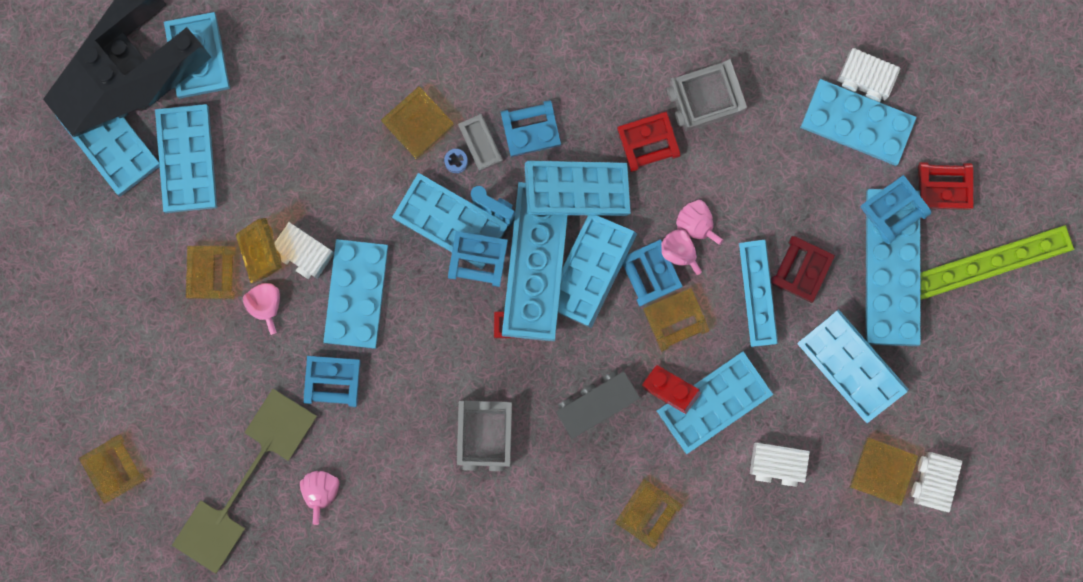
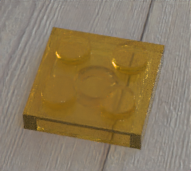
[381,86,454,159]
[235,218,282,283]
[849,438,918,506]

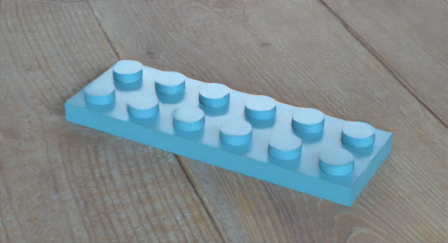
[502,182,568,341]
[866,189,920,346]

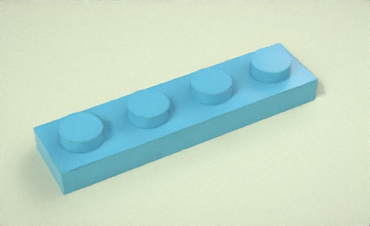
[739,240,778,347]

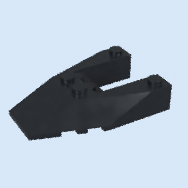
[43,0,212,137]

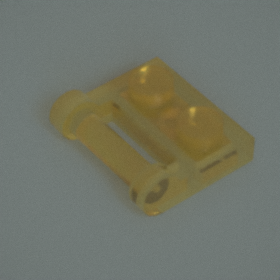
[186,246,236,300]
[643,288,709,352]
[79,434,146,504]
[614,479,683,549]

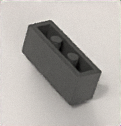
[555,370,640,439]

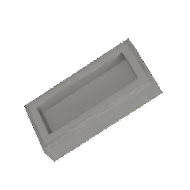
[458,114,503,172]

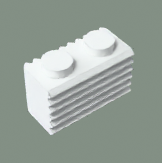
[837,48,901,102]
[271,222,334,279]
[750,443,809,487]
[911,452,962,512]

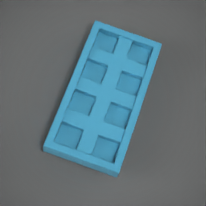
[800,79,916,166]
[155,104,217,213]
[55,115,160,197]
[525,161,631,216]
[392,173,509,271]
[558,215,637,328]
[323,239,389,349]
[797,309,909,423]
[656,352,773,454]

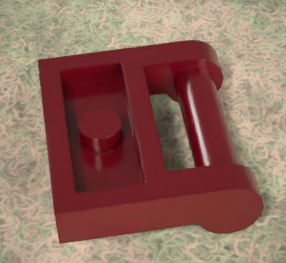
[771,236,835,303]

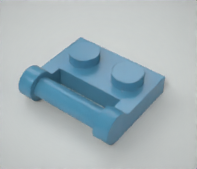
[500,100,561,157]
[860,175,931,244]
[471,186,515,227]
[448,231,508,287]
[621,239,683,307]
[304,356,361,407]

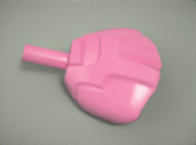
[676,199,723,245]
[661,230,702,275]
[243,283,280,335]
[300,471,340,525]

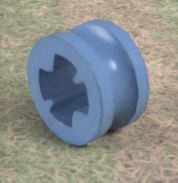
[444,149,468,174]

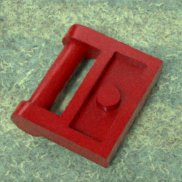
[617,111,680,172]
[918,162,973,210]

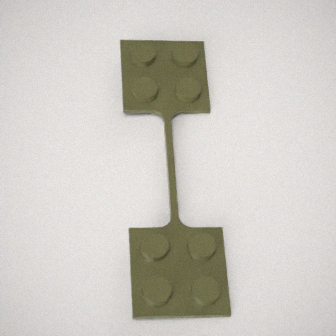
[172,388,317,574]

